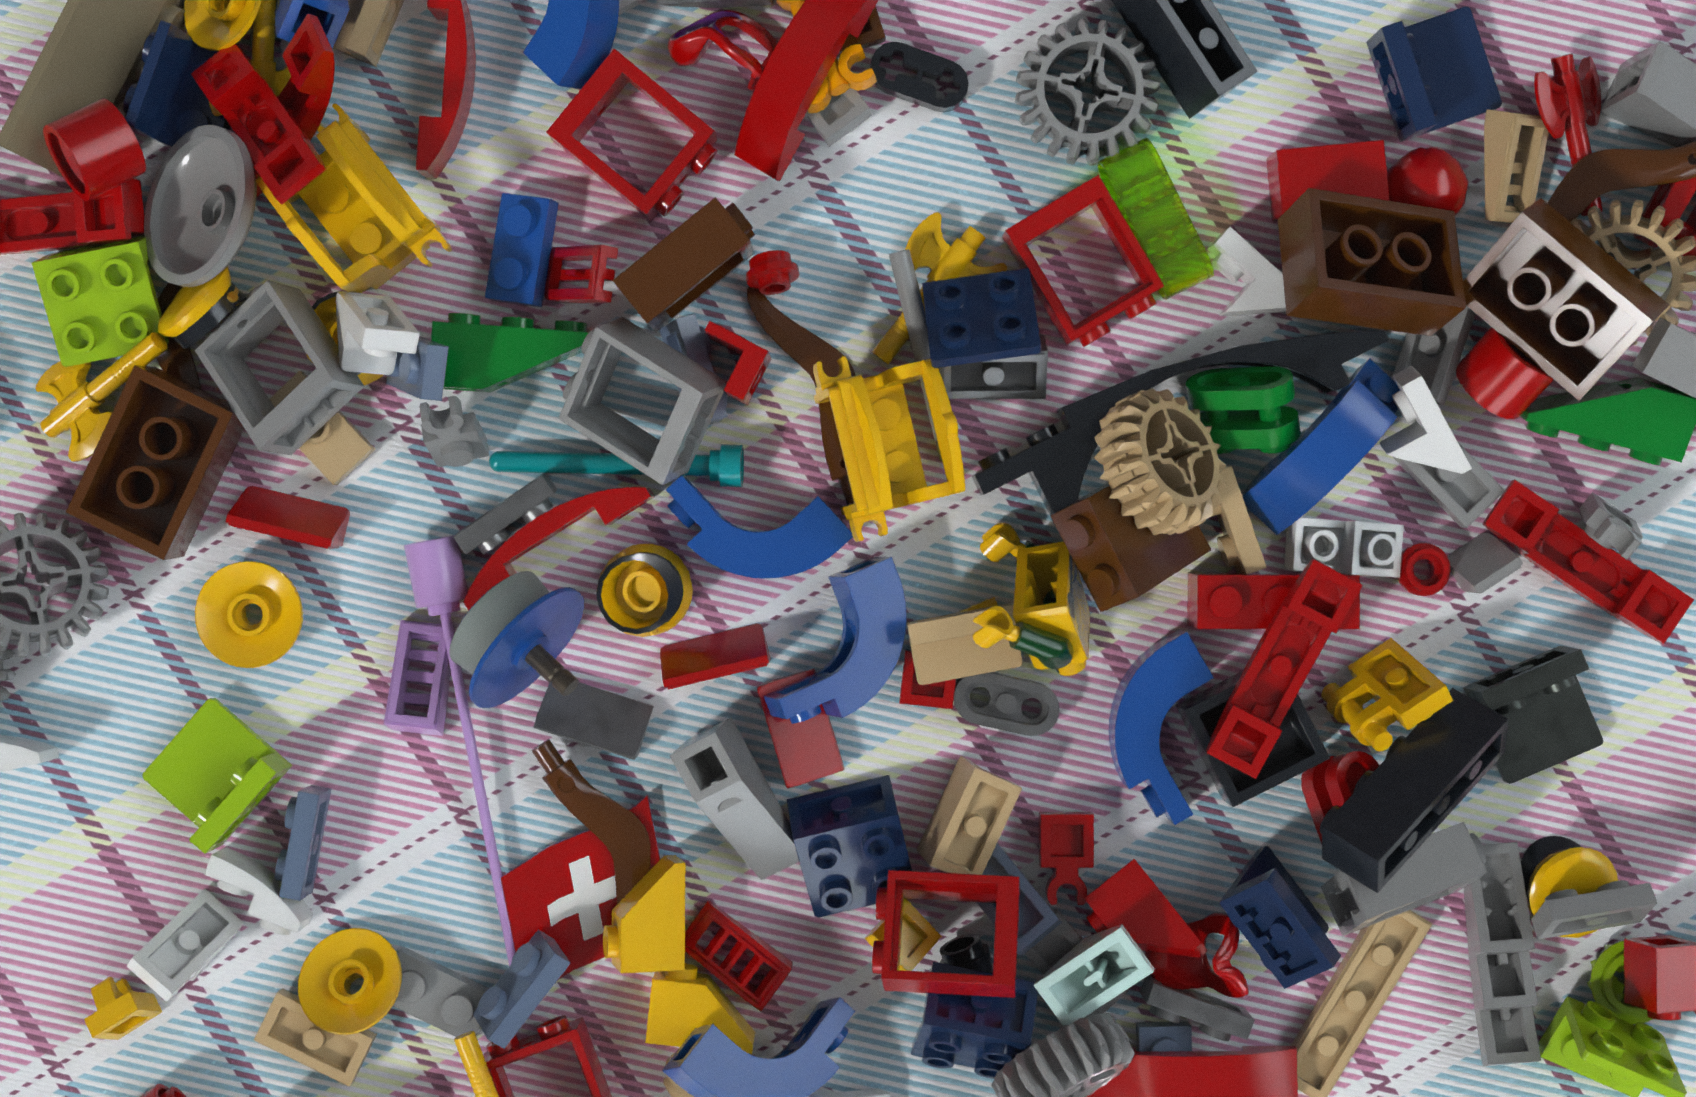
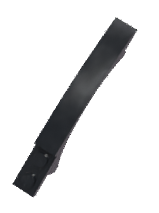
[972,330,1389,527]

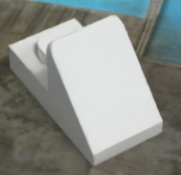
[1207,227,1286,316]
[336,291,420,375]
[1379,365,1472,474]
[127,889,244,1002]

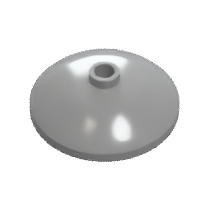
[144,125,257,287]

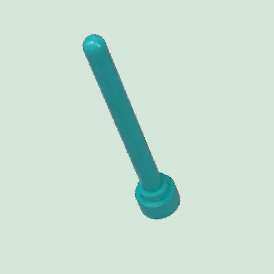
[489,444,744,487]

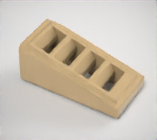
[1484,109,1549,223]

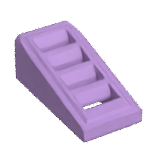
[384,620,455,736]

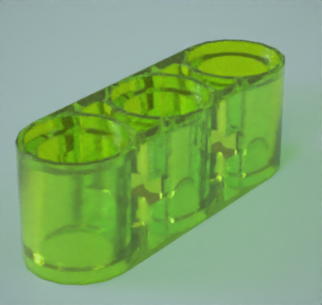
[1097,138,1214,300]

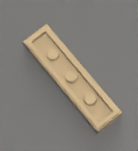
[1291,910,1432,1097]

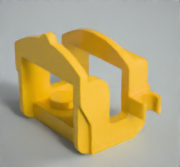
[256,103,452,293]
[813,356,965,542]

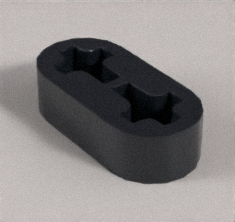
[870,42,969,113]

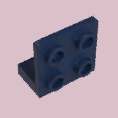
[1366,6,1502,142]
[123,20,231,147]
[922,268,1042,368]
[786,775,912,918]
[1219,846,1341,989]
[911,962,1038,1079]

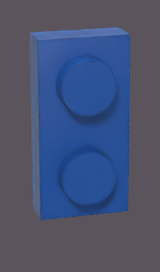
[485,193,559,308]

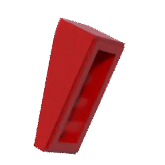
[685,900,793,1012]

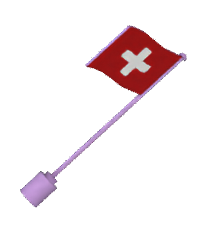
[404,535,660,981]

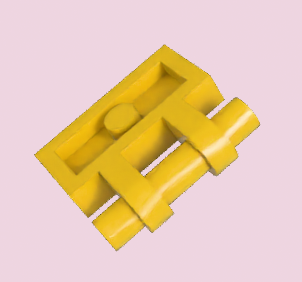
[1321,638,1453,752]

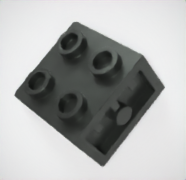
[1463,646,1603,784]

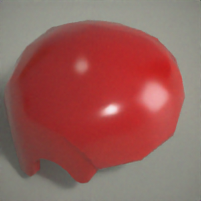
[1387,146,1469,216]

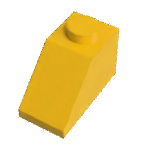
[603,855,686,973]
[645,963,755,1055]

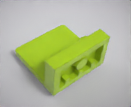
[32,235,169,367]
[142,698,293,854]
[1538,996,1687,1097]

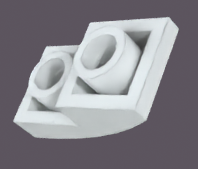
[1284,518,1404,578]
[204,847,313,935]

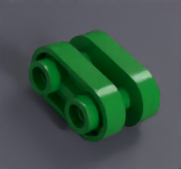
[1185,367,1301,454]

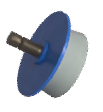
[449,571,584,708]

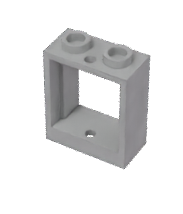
[195,280,365,455]
[558,317,727,485]
[1321,822,1488,936]

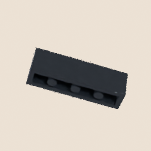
[1111,0,1258,119]
[1320,688,1509,893]

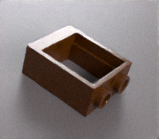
[612,197,755,333]

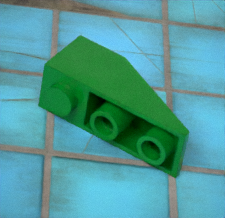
[431,313,589,393]
[1521,377,1696,465]

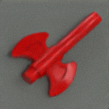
[1534,53,1603,216]

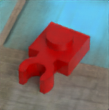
[1039,812,1094,905]

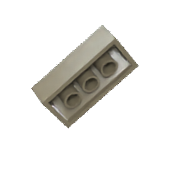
[0,0,185,177]

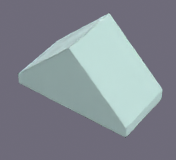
[1034,924,1155,1026]

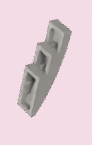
[1464,842,1541,1067]

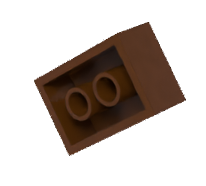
[1278,188,1466,336]
[1463,198,1669,401]
[66,365,245,560]

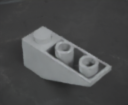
[670,717,799,880]

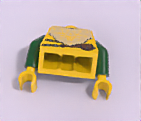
[972,523,1090,676]

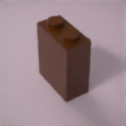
[1050,483,1211,612]

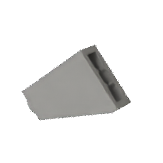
[1600,41,1696,148]

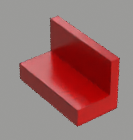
[704,321,772,406]

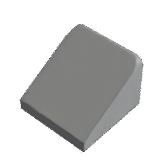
[1447,533,1523,594]

